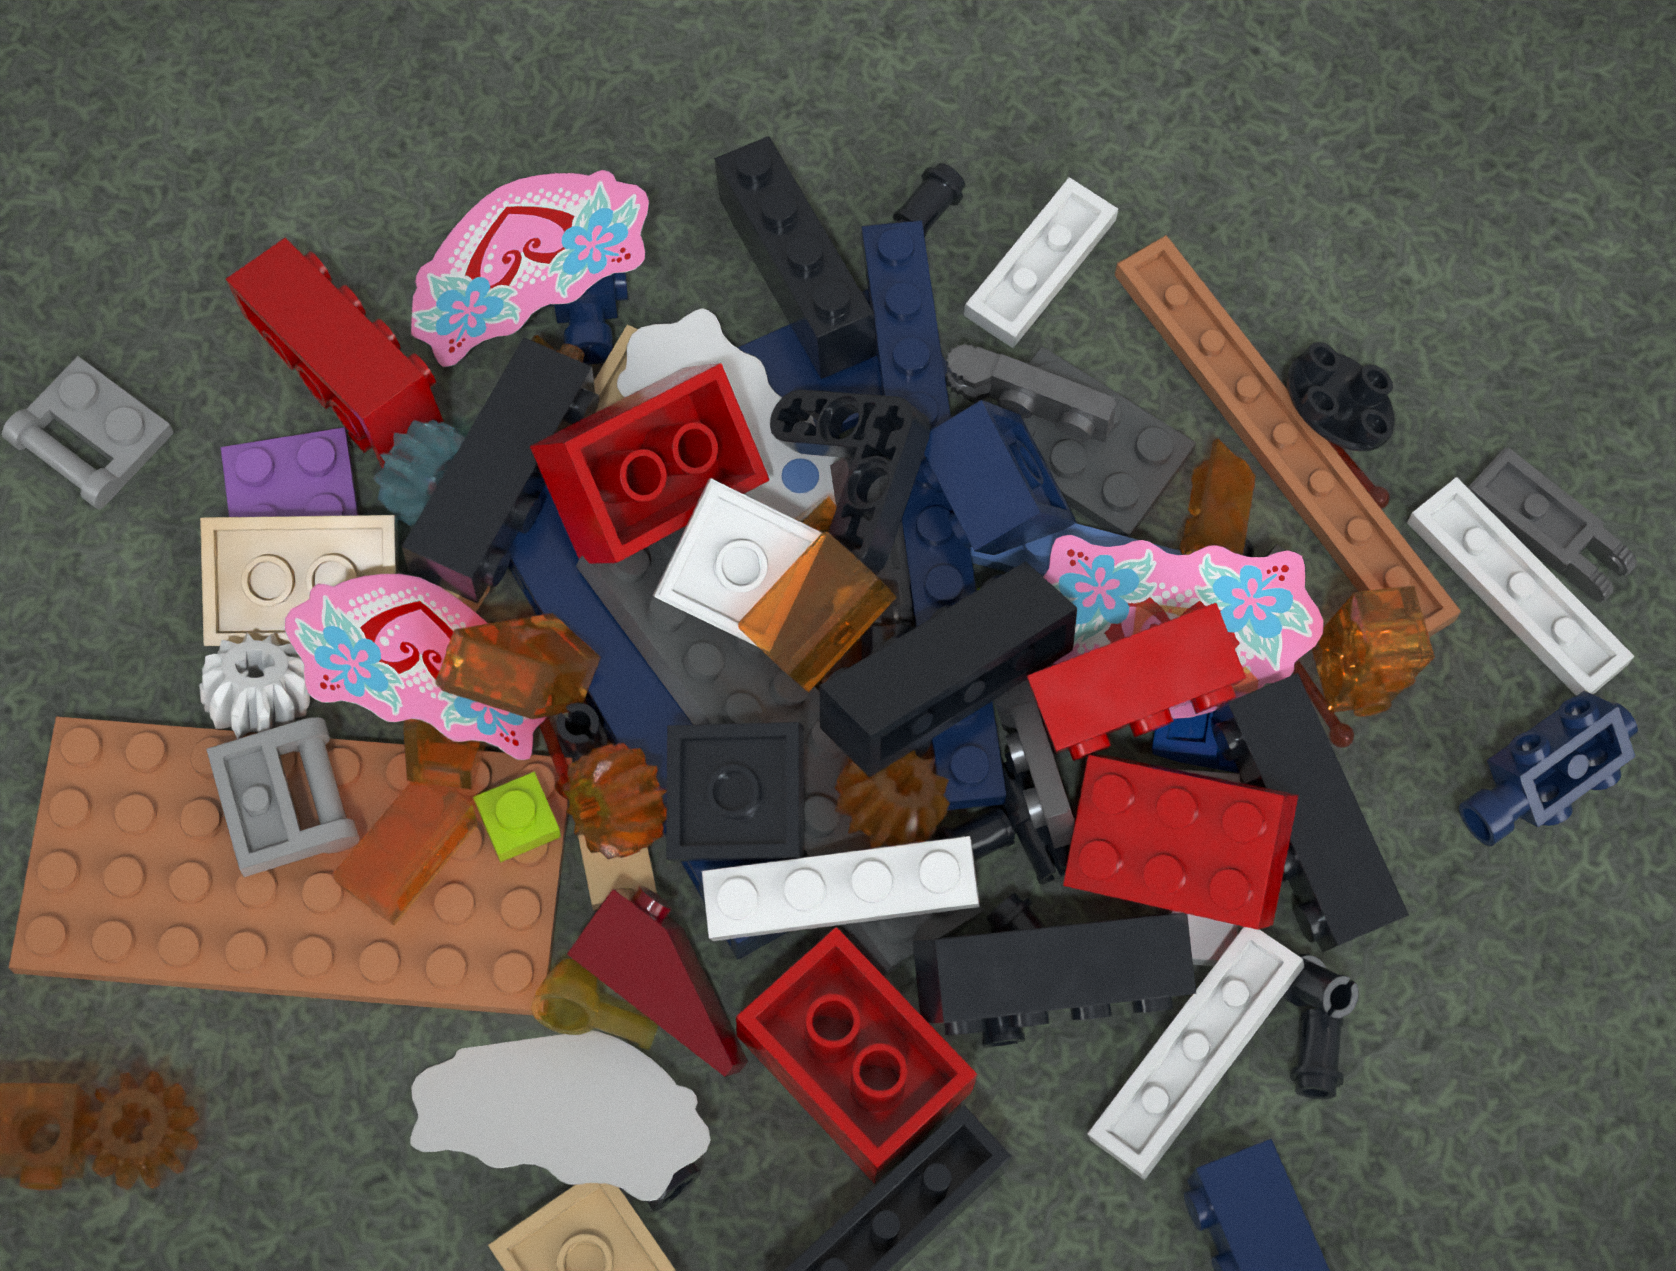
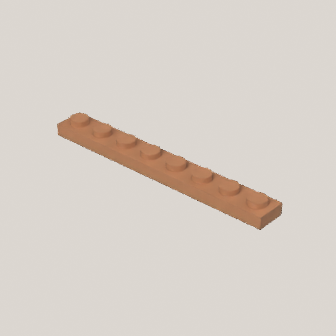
[1115,235,1461,652]

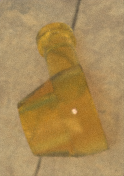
[531,959,658,1050]

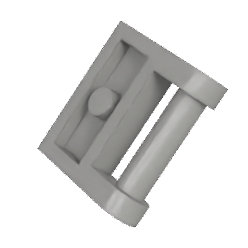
[2,356,174,509]
[206,717,360,877]

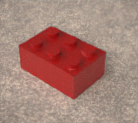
[530,363,770,564]
[1027,603,1246,761]
[1063,755,1299,930]
[736,927,977,1183]

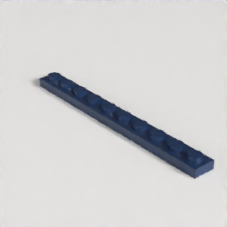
[861,220,1006,811]

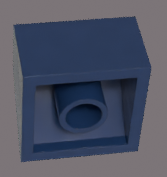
[920,400,1077,555]

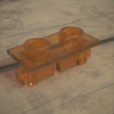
[1179,438,1256,555]

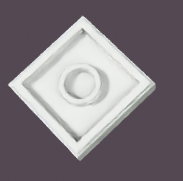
[653,478,828,653]

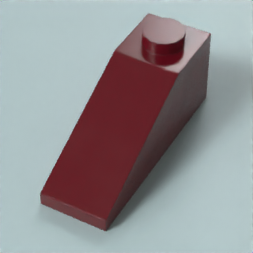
[567,886,749,1077]

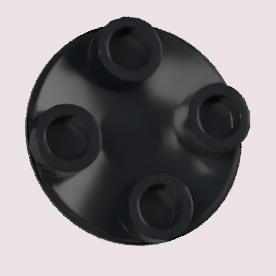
[1287,342,1395,451]

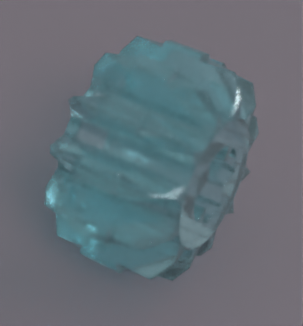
[373,419,465,527]

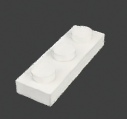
[964,177,1118,348]

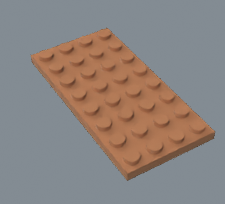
[9,717,574,1016]

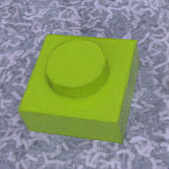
[473,772,561,863]

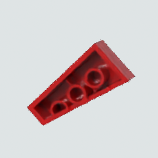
[226,238,454,490]

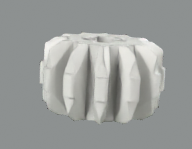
[199,632,310,739]

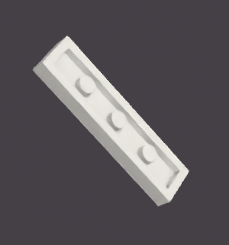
[1407,477,1634,696]
[702,836,980,941]
[1088,927,1304,1180]

